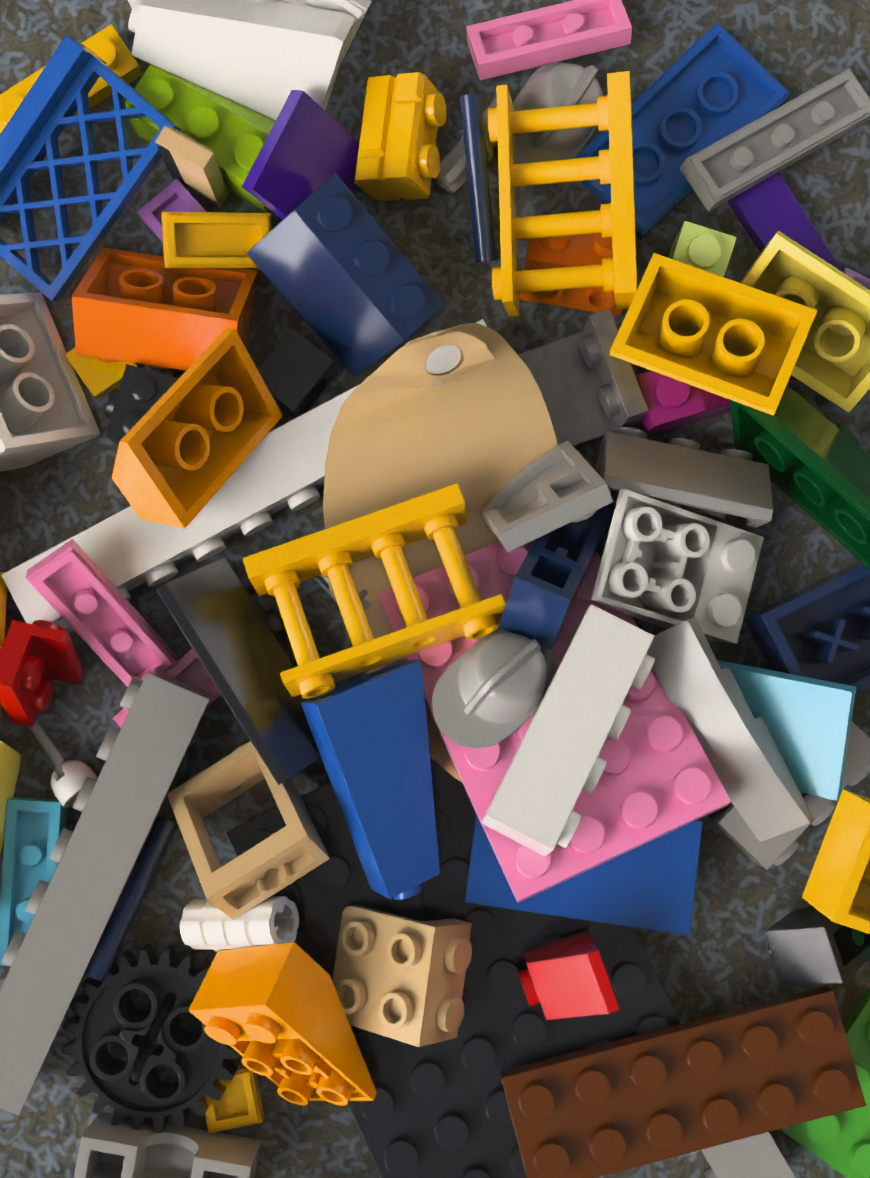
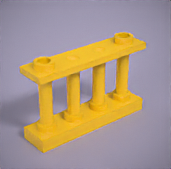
[488,71,637,317]
[242,483,506,699]

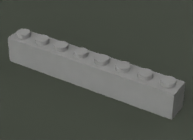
[0,668,211,1116]

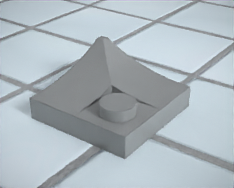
[481,441,613,552]

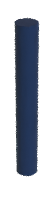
[460,93,496,263]
[84,817,178,982]

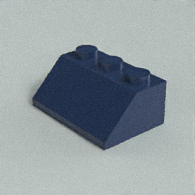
[246,173,444,376]

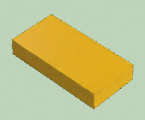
[161,212,271,268]

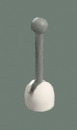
[28,719,98,808]

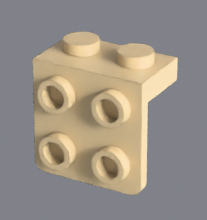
[332,905,472,1047]

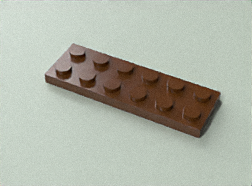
[500,986,866,1178]

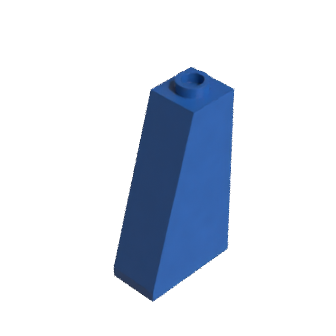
[300,660,440,900]

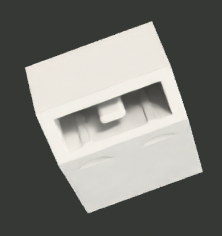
[591,489,764,644]

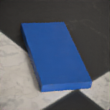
[575,22,791,241]
[465,814,703,935]

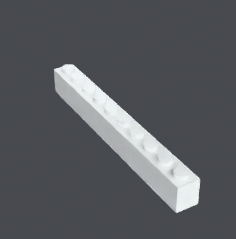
[1,319,487,633]

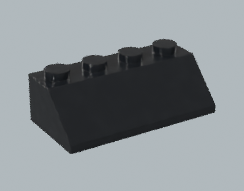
[156,557,321,785]

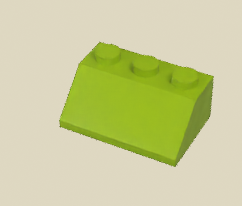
[125,64,276,213]

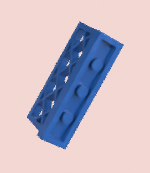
[0,35,181,302]

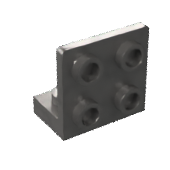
[518,308,649,447]

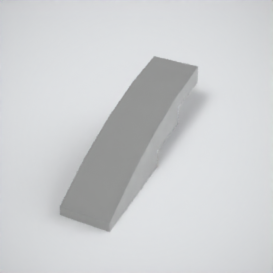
[646,618,814,842]

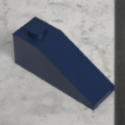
[499,503,616,650]

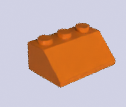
[71,247,258,371]

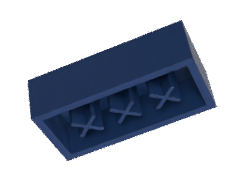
[744,561,870,695]

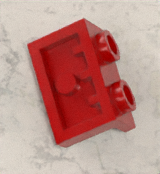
[0,620,85,728]

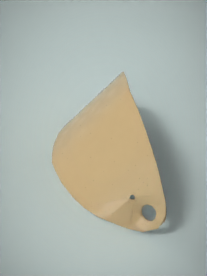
[323,323,558,782]

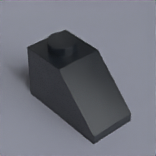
[765,906,870,985]

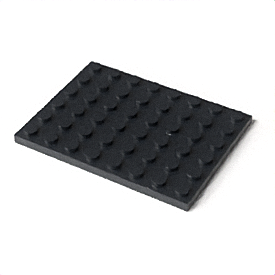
[227,756,680,1178]

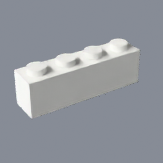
[481,604,655,856]

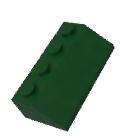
[730,385,870,570]

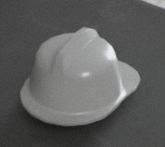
[512,62,603,164]
[431,629,557,749]

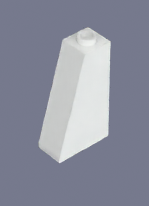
[128,0,356,120]

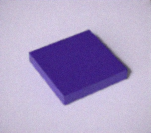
[242,90,359,220]

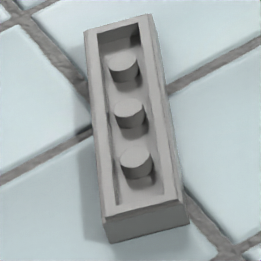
[679,68,870,212]

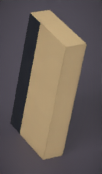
[155,126,229,209]

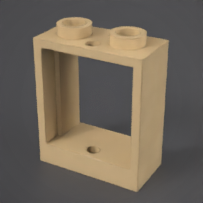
[167,741,330,920]

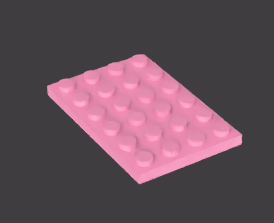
[377,539,731,903]

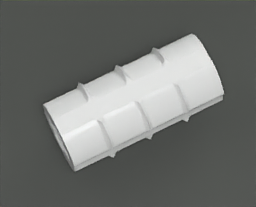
[179,896,299,952]

